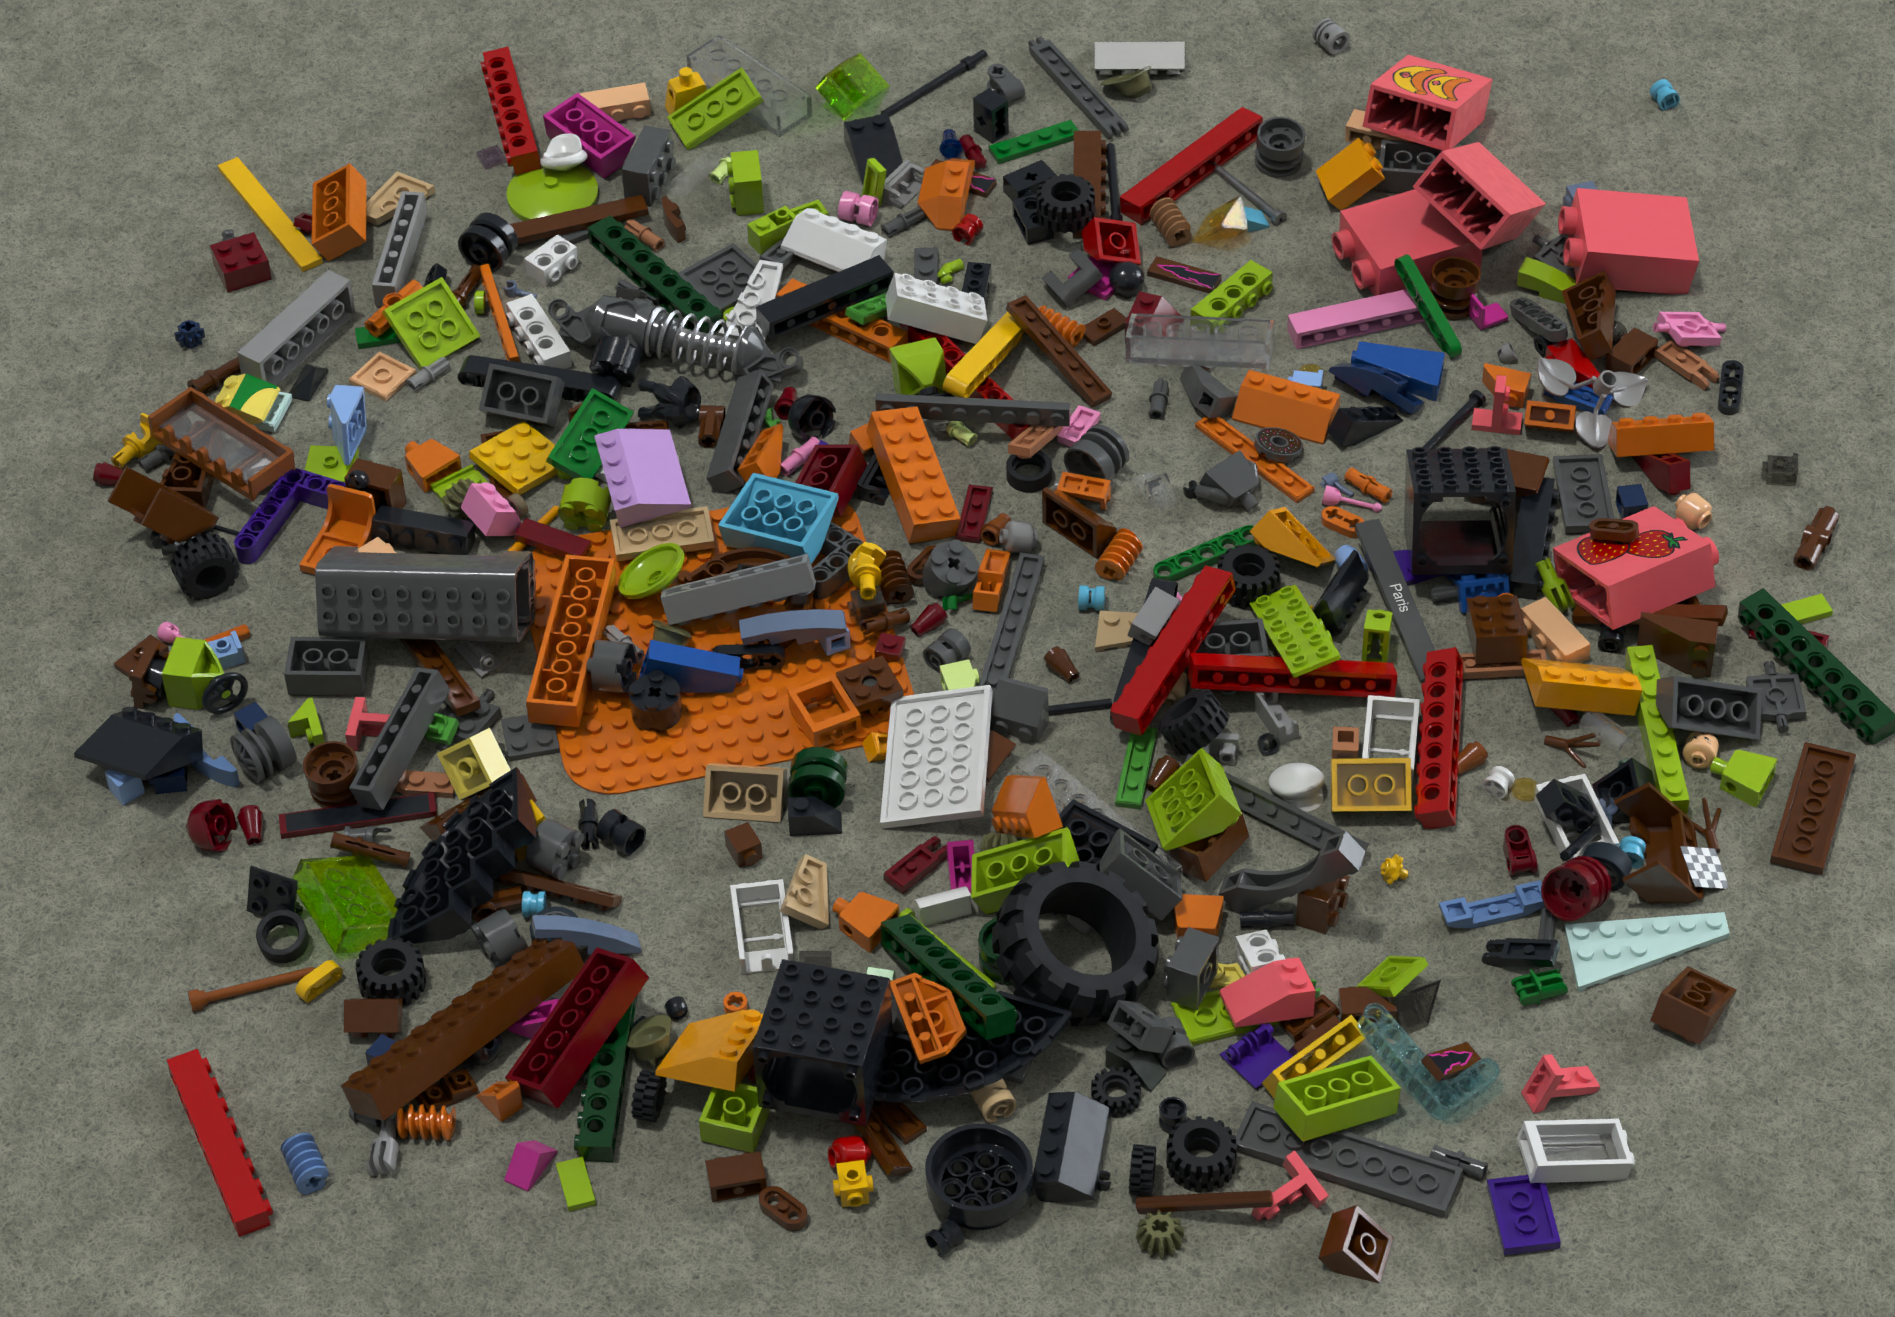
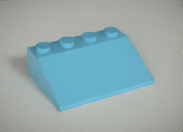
[718,473,839,564]

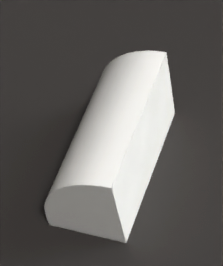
[913,886,972,926]

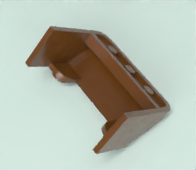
[107,466,219,545]
[1614,782,1704,903]

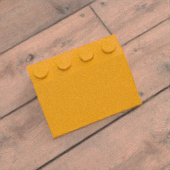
[1521,658,1642,716]
[655,1009,763,1092]

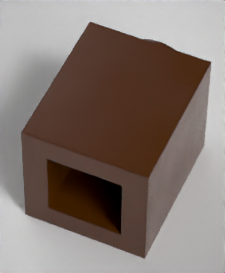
[724,822,763,868]

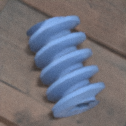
[280,1133,329,1195]

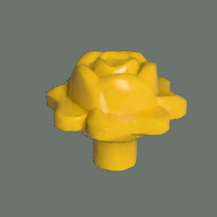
[1380,854,1408,885]

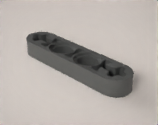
[1510,298,1568,342]

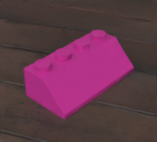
[543,92,636,178]

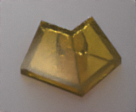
[1191,196,1249,243]

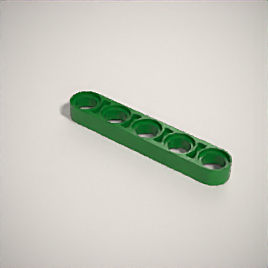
[1394,254,1462,359]
[1153,525,1257,582]

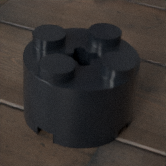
[589,336,643,388]
[629,670,682,731]

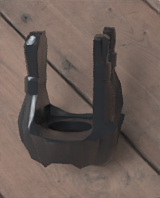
[638,376,702,429]

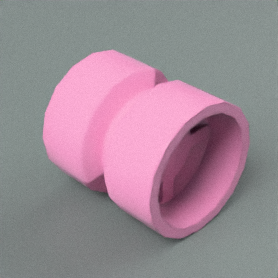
[838,191,879,226]

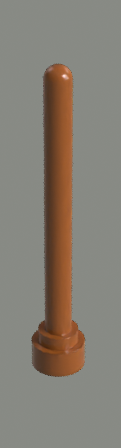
[188,967,316,1012]

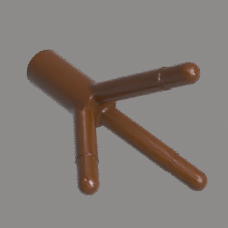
[1544,733,1600,768]
[1692,797,1722,853]

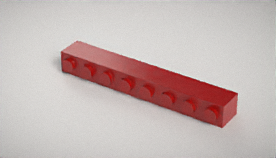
[1120,107,1263,225]
[1110,565,1236,736]
[1188,652,1398,697]
[166,1049,273,1237]

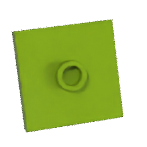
[305,445,359,483]
[1356,956,1428,997]

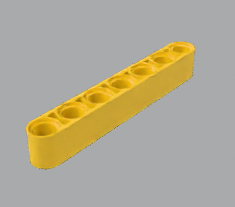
[942,311,1025,398]

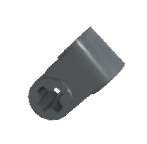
[987,64,1025,104]

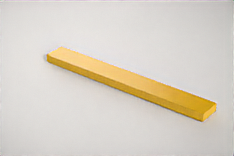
[217,157,323,272]

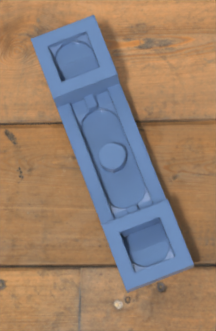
[174,713,240,787]
[1439,880,1545,928]

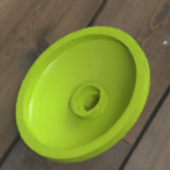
[618,543,684,599]

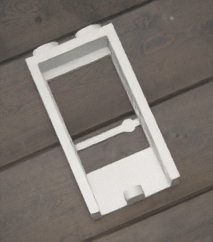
[1362,695,1420,784]
[1534,774,1619,863]
[730,879,794,975]

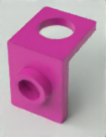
[1469,294,1508,330]

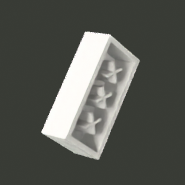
[885,273,987,344]

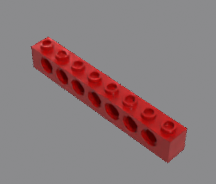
[480,46,542,175]
[1414,647,1464,829]

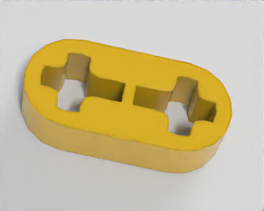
[295,960,343,1003]

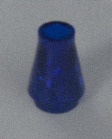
[940,129,962,159]

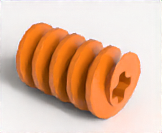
[1038,305,1085,348]
[1095,528,1143,581]
[396,1104,456,1141]

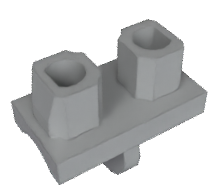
[1193,732,1239,764]

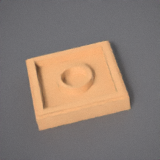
[349,351,417,401]

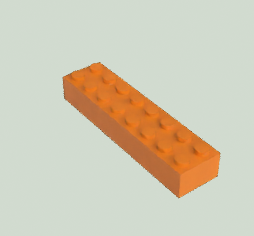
[526,555,617,727]

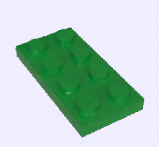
[546,388,634,479]

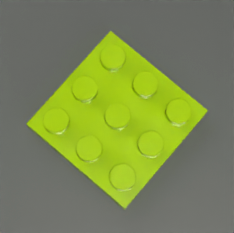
[382,277,481,370]

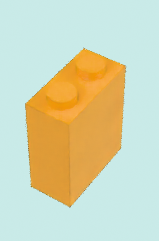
[1316,138,1385,210]

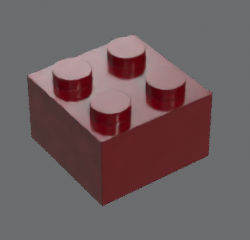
[210,232,272,293]

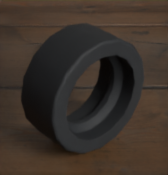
[1006,450,1052,493]
[256,910,309,963]

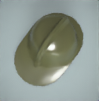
[1101,66,1152,98]
[653,620,692,647]
[627,1015,672,1066]

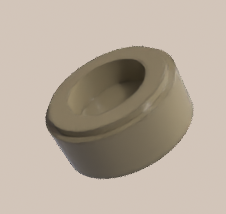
[506,493,528,518]

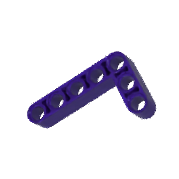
[234,468,346,564]

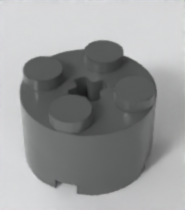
[922,540,979,597]
[586,640,638,693]
[525,819,584,880]
[471,909,528,969]

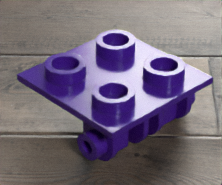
[1220,1023,1293,1089]

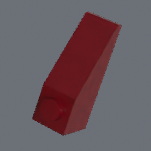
[1632,453,1691,495]

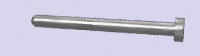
[1211,162,1287,226]

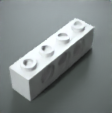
[505,294,572,369]

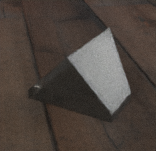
[1381,980,1441,1035]

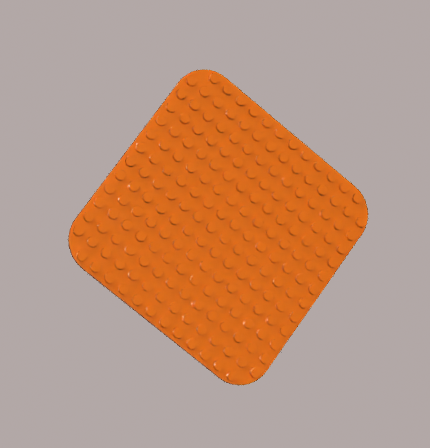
[530,504,914,795]

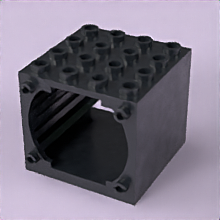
[1404,446,1516,575]
[753,959,894,1126]

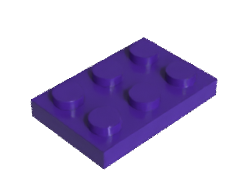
[1487,1175,1561,1255]

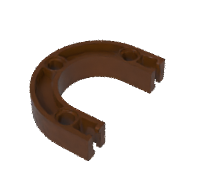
[684,547,814,657]

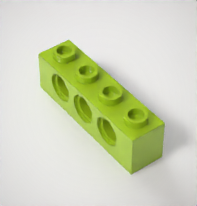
[1190,260,1273,334]

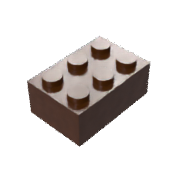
[1466,594,1528,664]

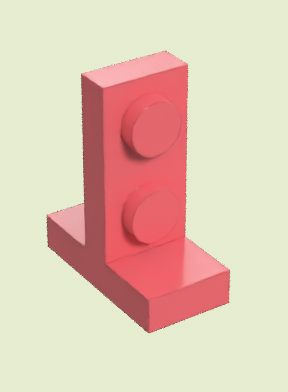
[1471,375,1523,435]
[345,697,390,751]
[1521,1054,1600,1113]
[1251,1150,1329,1221]

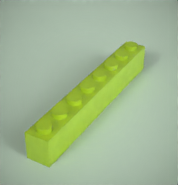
[1625,645,1689,815]

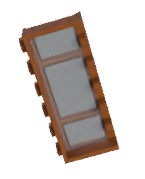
[148,387,295,502]

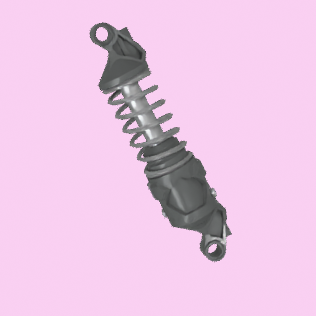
[548,295,804,383]

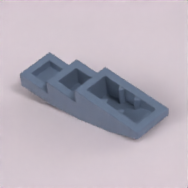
[739,609,847,645]
[532,915,641,955]

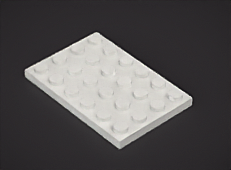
[880,685,993,829]

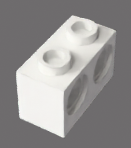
[524,235,579,286]
[1236,929,1285,975]

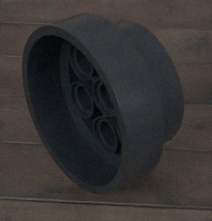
[925,1123,1033,1230]

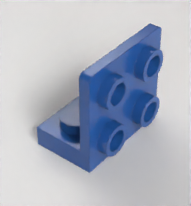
[1446,574,1510,613]

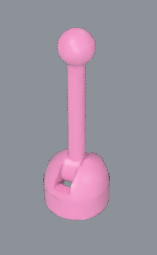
[1322,485,1382,512]
[157,622,186,643]

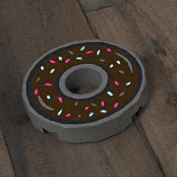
[1254,427,1303,462]

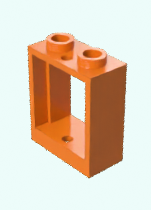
[788,674,862,747]

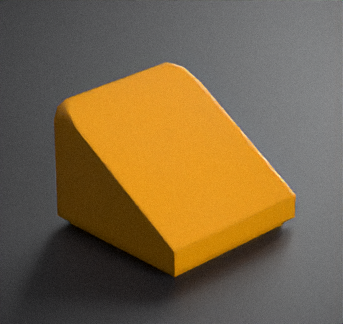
[863,732,888,763]

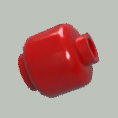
[827,1136,871,1171]

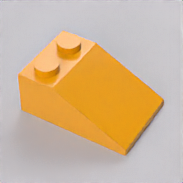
[1249,507,1335,567]

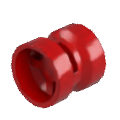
[952,214,983,245]

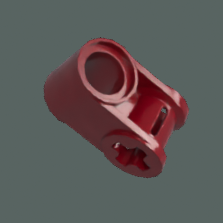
[1503,825,1537,876]

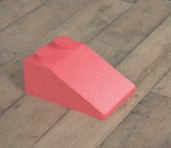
[1219,957,1316,1028]

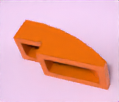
[972,549,1011,612]

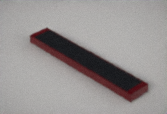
[279,792,437,839]

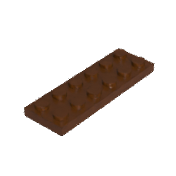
[1770,742,1856,875]

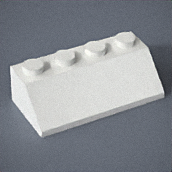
[1095,42,1185,75]
[781,208,887,272]

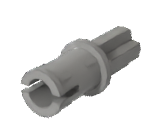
[406,357,450,392]
[603,625,645,664]

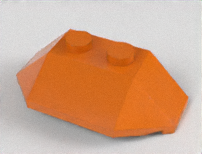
[918,158,975,231]
[890,973,967,1064]

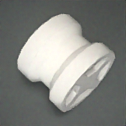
[1482,766,1515,799]

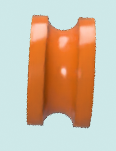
[723,992,748,1014]

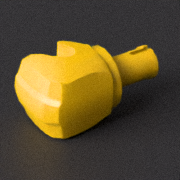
[110,413,162,469]
[848,542,886,600]

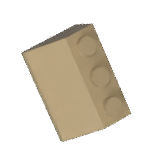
[703,763,788,822]

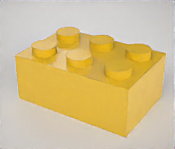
[1330,758,1412,812]

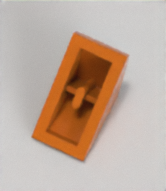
[476,1081,523,1122]

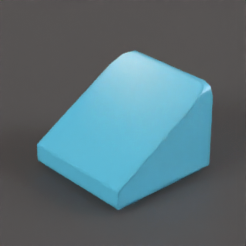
[1240,206,1270,232]

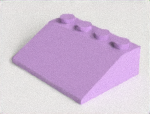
[594,429,692,528]

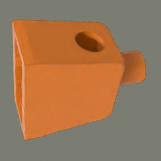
[405,439,462,493]
[832,892,899,953]
[1172,894,1224,940]

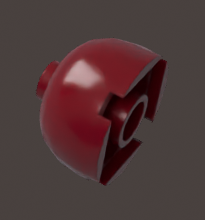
[186,799,236,852]

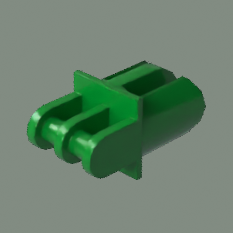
[1511,969,1568,1006]

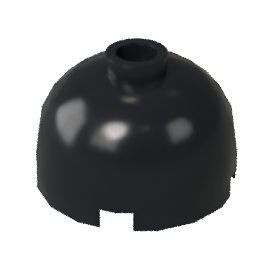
[787,394,836,442]

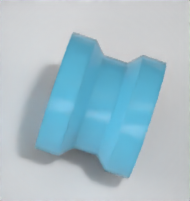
[1619,836,1646,869]
[522,891,547,918]

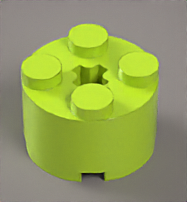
[558,478,612,532]

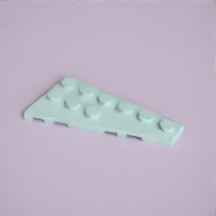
[1564,912,1730,992]

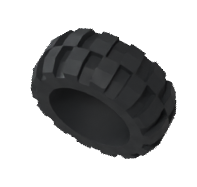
[992,861,1159,1026]

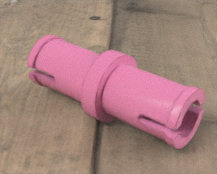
[780,437,820,477]

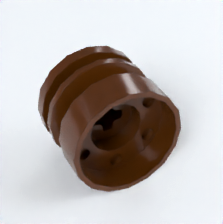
[1430,257,1481,319]
[303,741,360,808]

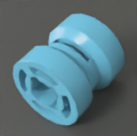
[1650,79,1680,110]
[1078,585,1105,611]

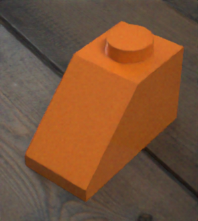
[1482,363,1532,408]

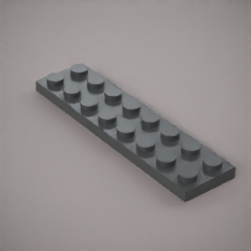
[1235,1101,1463,1217]

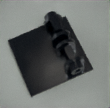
[247,865,303,926]

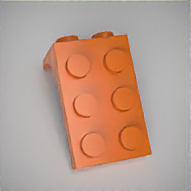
[299,484,376,575]

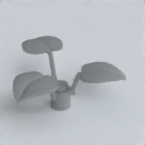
[1537,357,1649,449]

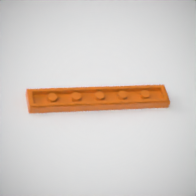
[480,264,519,362]
[1195,416,1315,503]

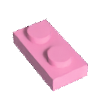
[1057,405,1101,447]

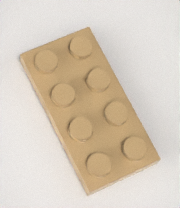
[610,506,715,562]

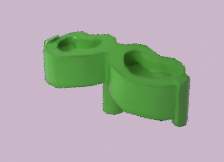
[764,408,781,429]

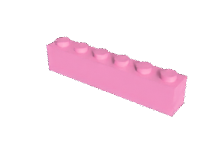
[1287,289,1425,349]

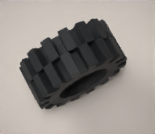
[1091,1066,1141,1118]
[631,1070,667,1123]
[1129,1144,1156,1196]

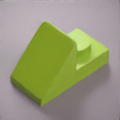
[288,697,324,747]

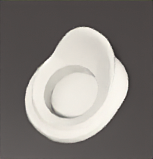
[540,133,587,171]
[1269,763,1325,812]

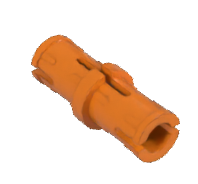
[1344,467,1393,504]

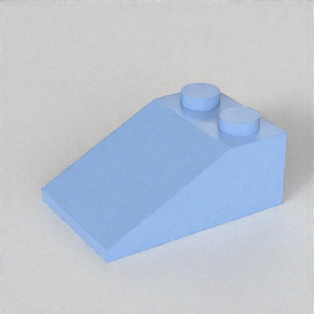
[327,385,367,465]

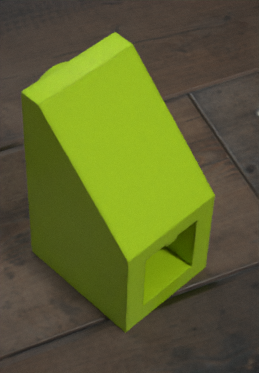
[747,206,796,255]

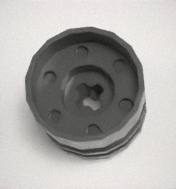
[1254,117,1305,178]
[1064,424,1129,480]
[230,715,297,784]

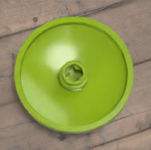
[506,165,599,221]

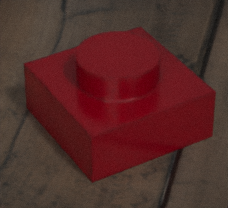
[293,212,312,233]
[874,633,906,662]

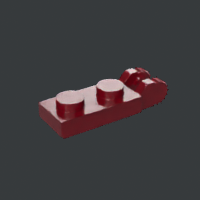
[883,836,947,894]

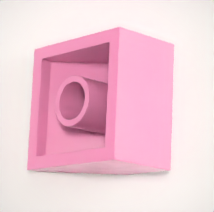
[460,482,522,536]

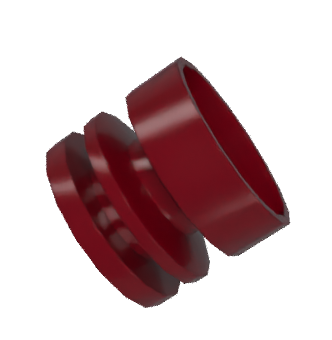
[1541,856,1611,921]

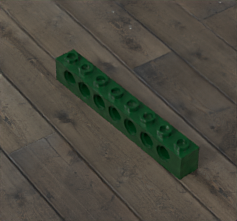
[588,216,723,333]
[1738,588,1895,746]
[881,914,1017,1040]
[574,995,638,1162]

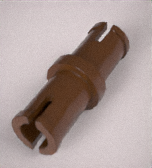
[860,608,910,635]

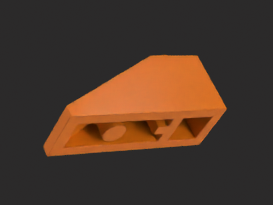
[738,423,783,483]

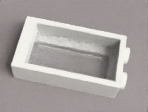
[1517,1119,1635,1183]

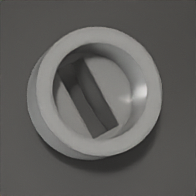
[1497,342,1517,363]

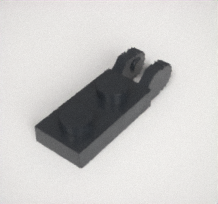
[1482,938,1560,967]

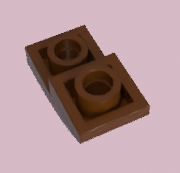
[662,196,686,243]
[415,1069,478,1113]

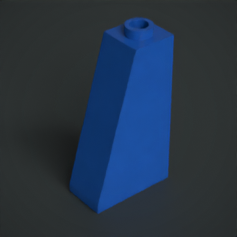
[1351,341,1445,401]
[639,640,743,693]

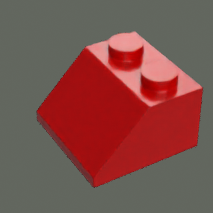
[1082,217,1141,266]

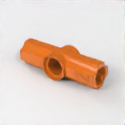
[364,280,423,338]

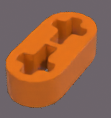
[1321,506,1365,538]

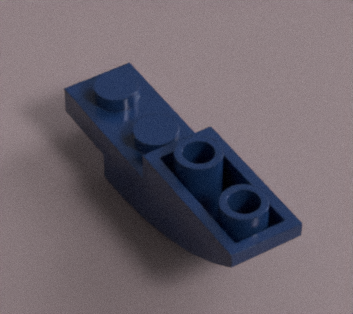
[1329,363,1424,414]

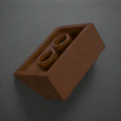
[1042,487,1117,559]

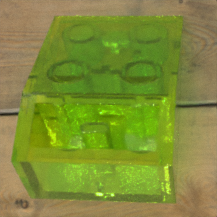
[815,52,890,121]

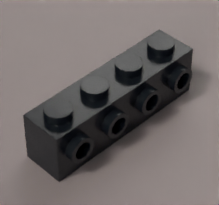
[372,505,475,555]

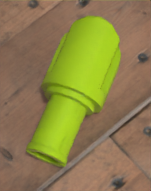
[1535,558,1576,612]

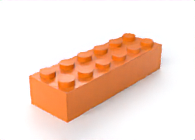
[866,406,961,543]

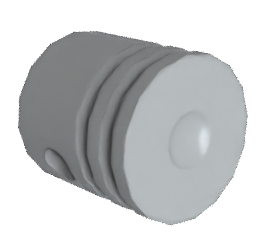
[1313,18,1350,55]

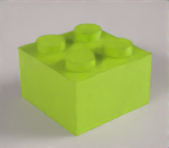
[727,150,764,216]
[699,1083,771,1153]

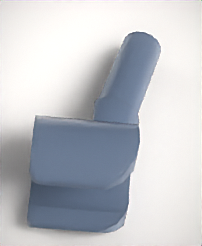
[503,280,537,299]
[1320,473,1354,498]
[1599,797,1618,829]

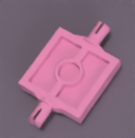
[1653,312,1726,347]

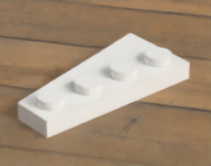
[718,260,783,342]

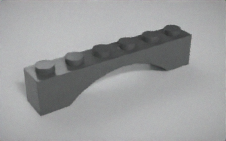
[1218,830,1366,914]

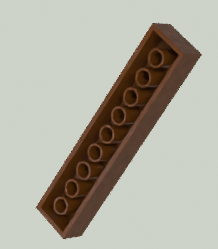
[341,938,584,1121]

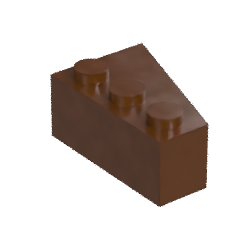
[1168,809,1249,882]

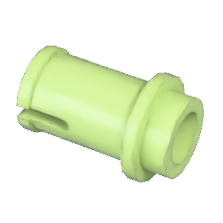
[709,157,731,185]
[946,421,978,447]

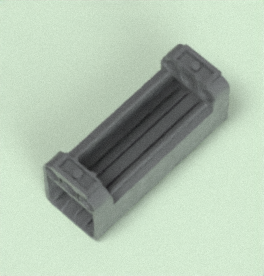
[315,546,537,643]

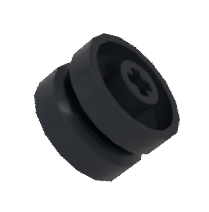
[458,212,518,272]

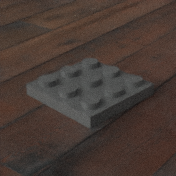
[678,243,757,315]

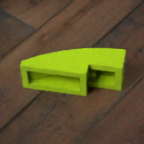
[1517,257,1576,304]

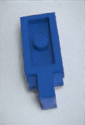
[1544,383,1613,415]

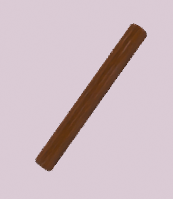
[1136,1190,1273,1213]

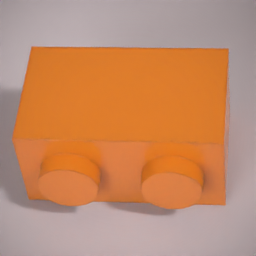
[1524,400,1577,433]

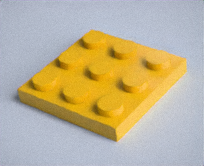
[469,421,557,495]

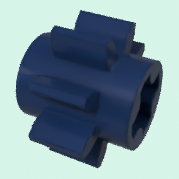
[174,320,205,349]

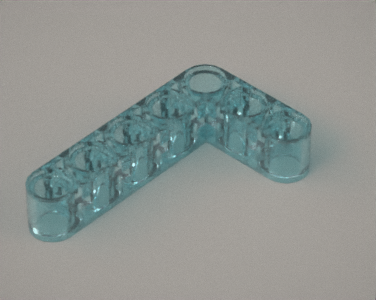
[1357,1003,1500,1120]

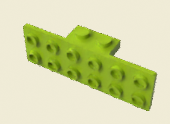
[1250,585,1341,678]

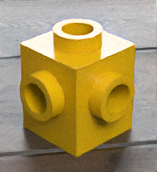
[833,1160,874,1207]

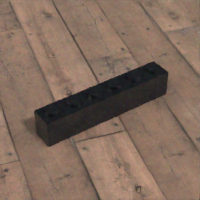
[756,255,894,340]
[1508,477,1559,600]

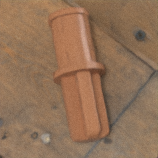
[624,220,665,252]

